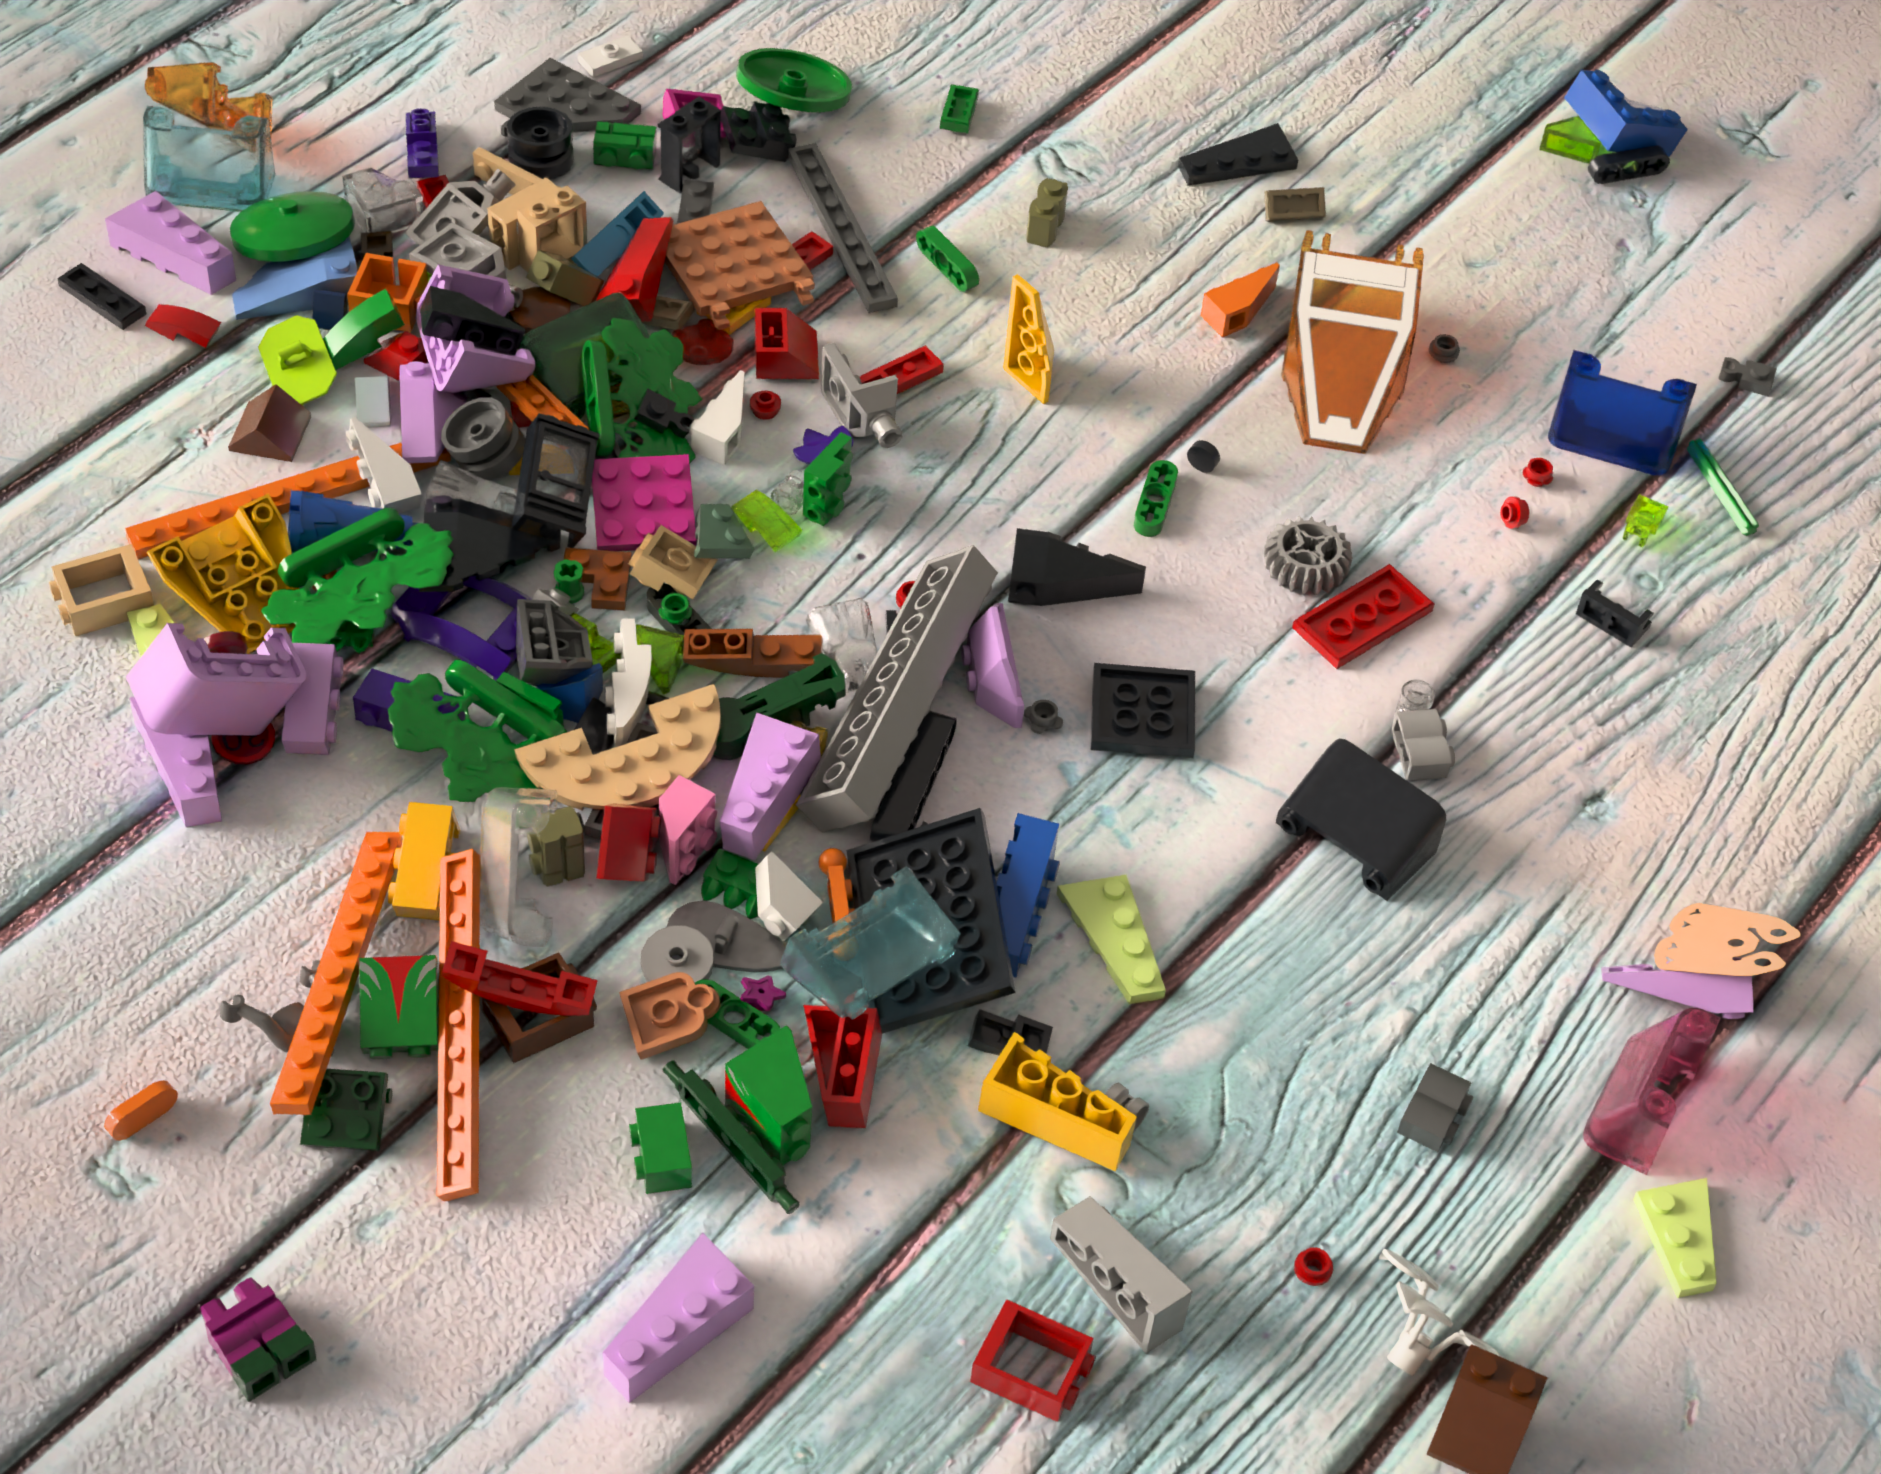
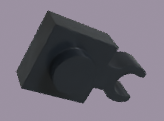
[634,389,694,438]

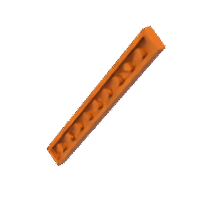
[125,442,451,559]
[270,832,403,1115]
[437,849,480,1202]

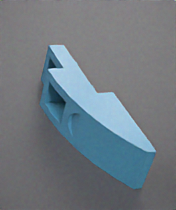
[571,191,664,277]

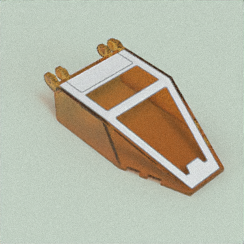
[1281,230,1424,454]

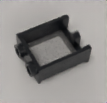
[657,97,721,194]

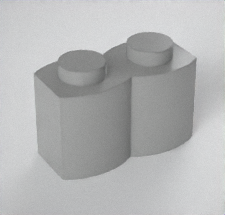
[1392,709,1455,781]

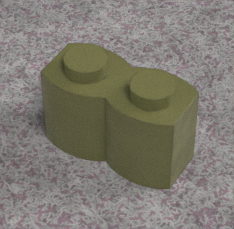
[1026,178,1068,248]

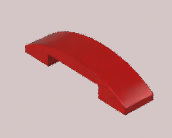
[441,941,598,1016]

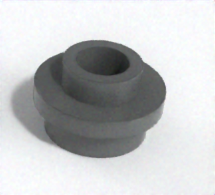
[1429,334,1460,363]

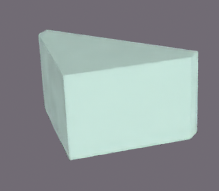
[355,376,390,427]

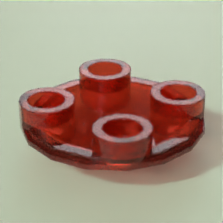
[672,318,734,365]

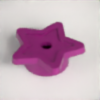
[740,975,786,1011]

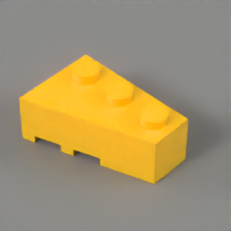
[388,802,460,921]

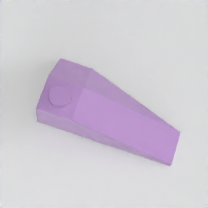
[400,361,467,463]
[1601,957,1753,1019]

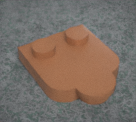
[619,972,720,1060]

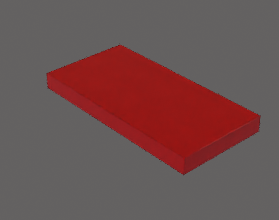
[1292,564,1435,669]

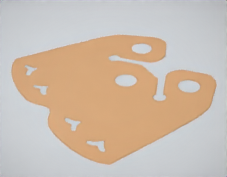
[1654,903,1800,976]

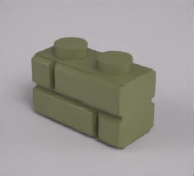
[527,806,585,887]

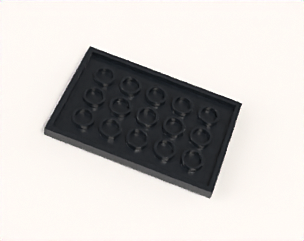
[846,808,1016,1034]

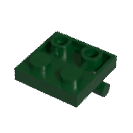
[300,1069,392,1151]

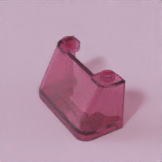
[1583,1008,1721,1175]

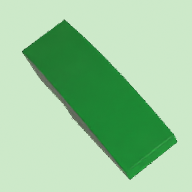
[323,288,405,370]

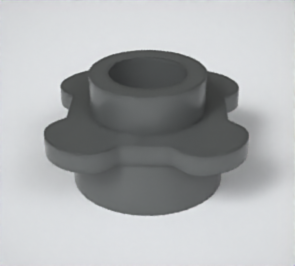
[1024,700,1063,734]

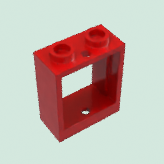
[970,1299,1096,1422]

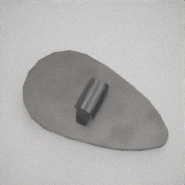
[667,901,790,972]

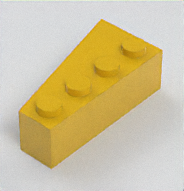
[978,1032,1137,1172]

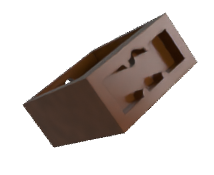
[479,952,597,1063]

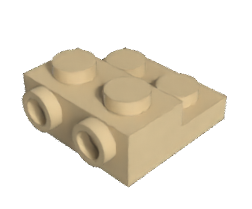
[628,525,718,599]

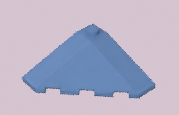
[232,237,358,320]

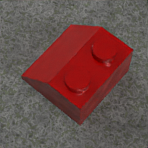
[596,803,661,882]

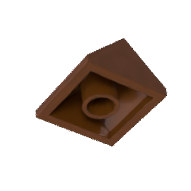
[228,384,311,462]

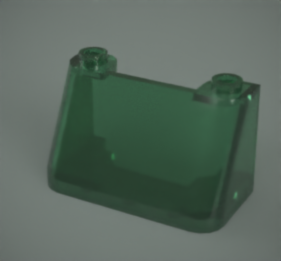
[518,292,650,419]

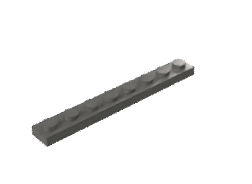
[788,143,898,313]

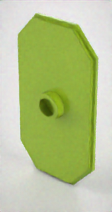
[258,315,337,405]

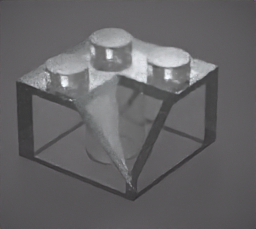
[342,168,424,233]

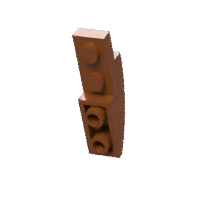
[683,629,823,678]

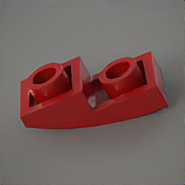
[145,304,221,348]

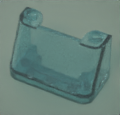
[143,106,276,212]
[780,866,961,1019]

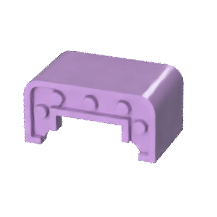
[126,623,307,735]

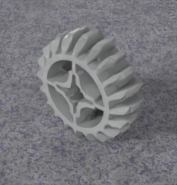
[1263,516,1353,595]

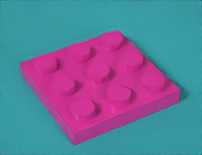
[592,454,697,551]

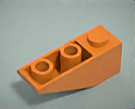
[1201,262,1280,338]

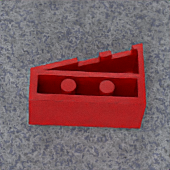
[803,1005,882,1128]

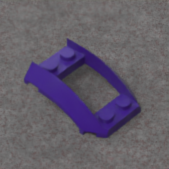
[391,576,532,681]

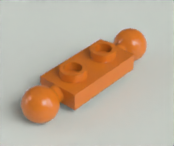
[818,848,860,965]

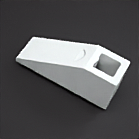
[689,370,744,465]
[346,417,422,513]

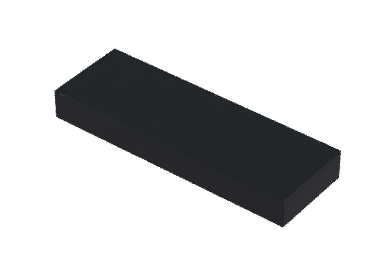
[57,263,147,330]

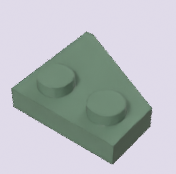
[694,504,755,559]

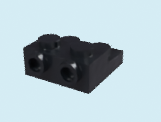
[721,102,797,162]

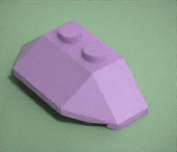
[961,603,1024,728]

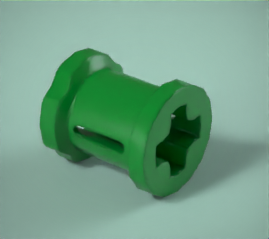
[553,559,584,604]

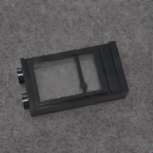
[511,413,600,548]

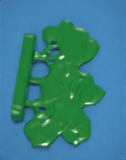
[581,318,703,464]
[261,508,454,644]
[387,660,567,828]

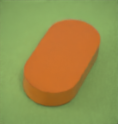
[104,1080,178,1140]

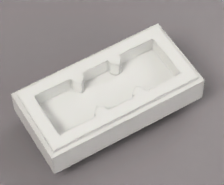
[578,35,643,77]

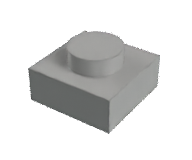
[531,588,579,619]

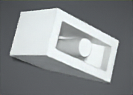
[755,851,823,942]

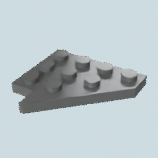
[494,58,641,137]

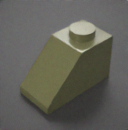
[526,250,604,309]

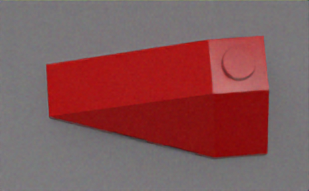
[592,217,673,324]

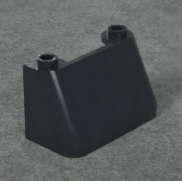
[1275,738,1446,901]

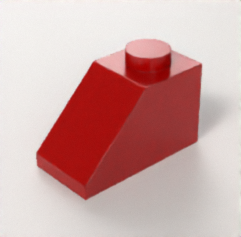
[363,331,429,382]

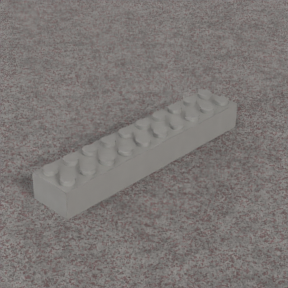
[796,545,998,833]

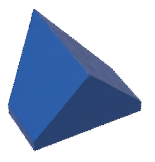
[536,663,603,723]

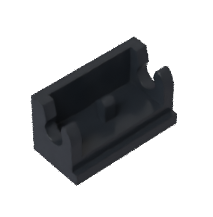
[1576,579,1654,647]

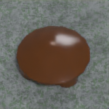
[509,287,570,334]

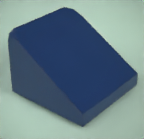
[312,289,348,330]

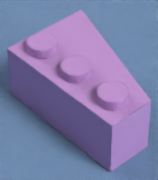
[282,643,343,755]

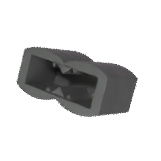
[1397,1063,1474,1152]

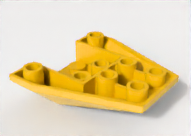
[147,493,299,654]

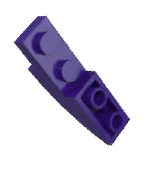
[406,108,439,178]

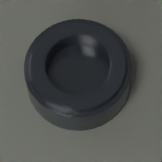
[1187,440,1220,473]

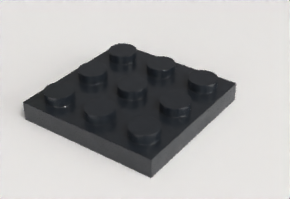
[1090,663,1195,758]

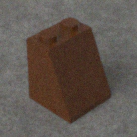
[1426,1344,1548,1474]

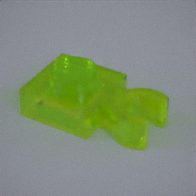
[1622,495,1669,547]

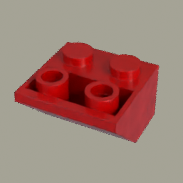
[755,308,819,379]

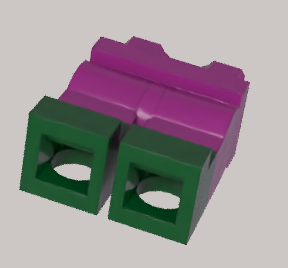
[200,1277,317,1402]

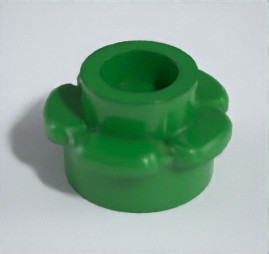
[658,593,692,624]

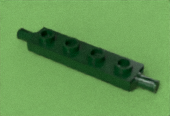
[662,1060,800,1214]

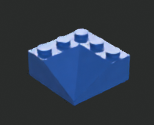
[1564,70,1688,157]

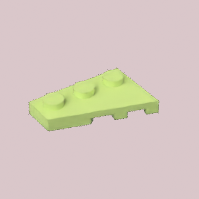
[1634,1178,1717,1298]

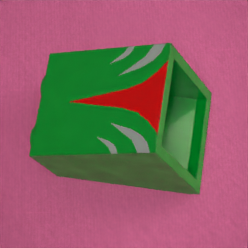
[359,955,439,1059]
[725,1025,812,1165]

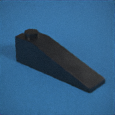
[1008,528,1146,606]

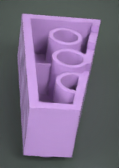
[105,191,236,295]
[129,697,222,827]
[720,713,821,860]
[603,1233,754,1403]

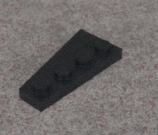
[1178,123,1298,186]

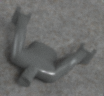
[220,960,334,1056]

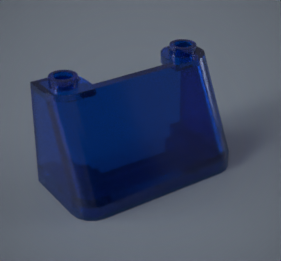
[1548,350,1697,476]

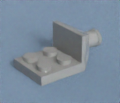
[405,169,516,246]
[409,222,523,311]
[821,343,903,448]

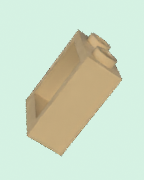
[488,177,563,270]
[517,186,587,272]
[49,544,154,636]

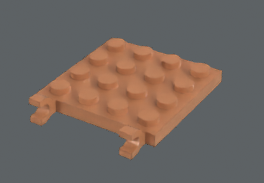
[665,201,815,330]

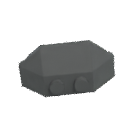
[516,599,593,686]

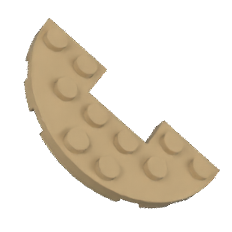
[515,684,721,810]

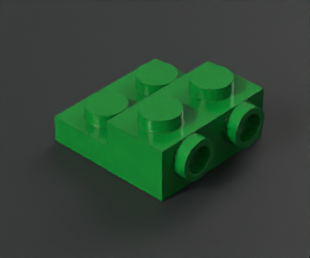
[803,432,853,526]

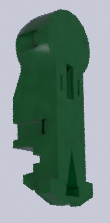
[713,653,846,760]

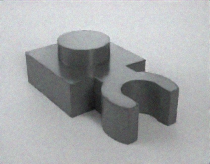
[1718,357,1777,397]

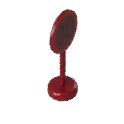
[204,631,275,764]

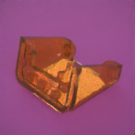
[145,62,273,152]

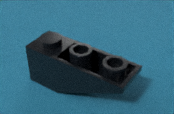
[420,286,525,356]

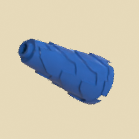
[288,490,417,553]

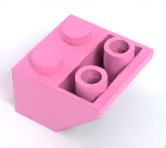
[659,775,717,885]

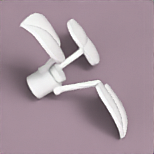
[1379,1249,1502,1376]

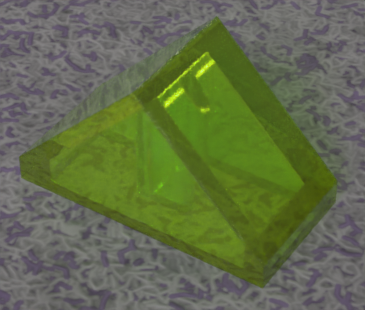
[1539,116,1601,164]
[636,624,684,695]

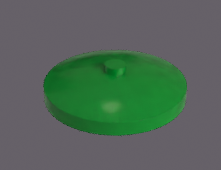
[736,48,852,112]
[230,191,355,262]

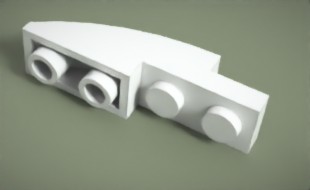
[604,618,651,747]

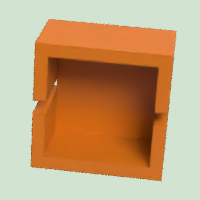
[347,253,428,333]

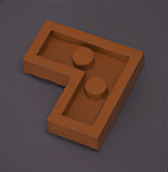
[563,548,632,611]

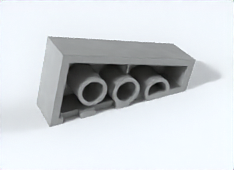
[1050,1196,1192,1354]

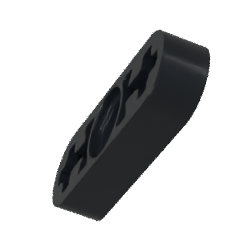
[1588,146,1670,184]

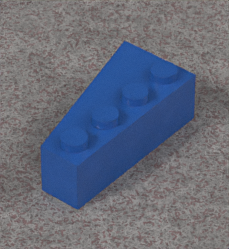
[996,813,1060,978]

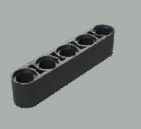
[870,711,957,842]

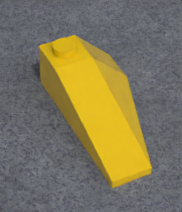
[1003,274,1054,404]

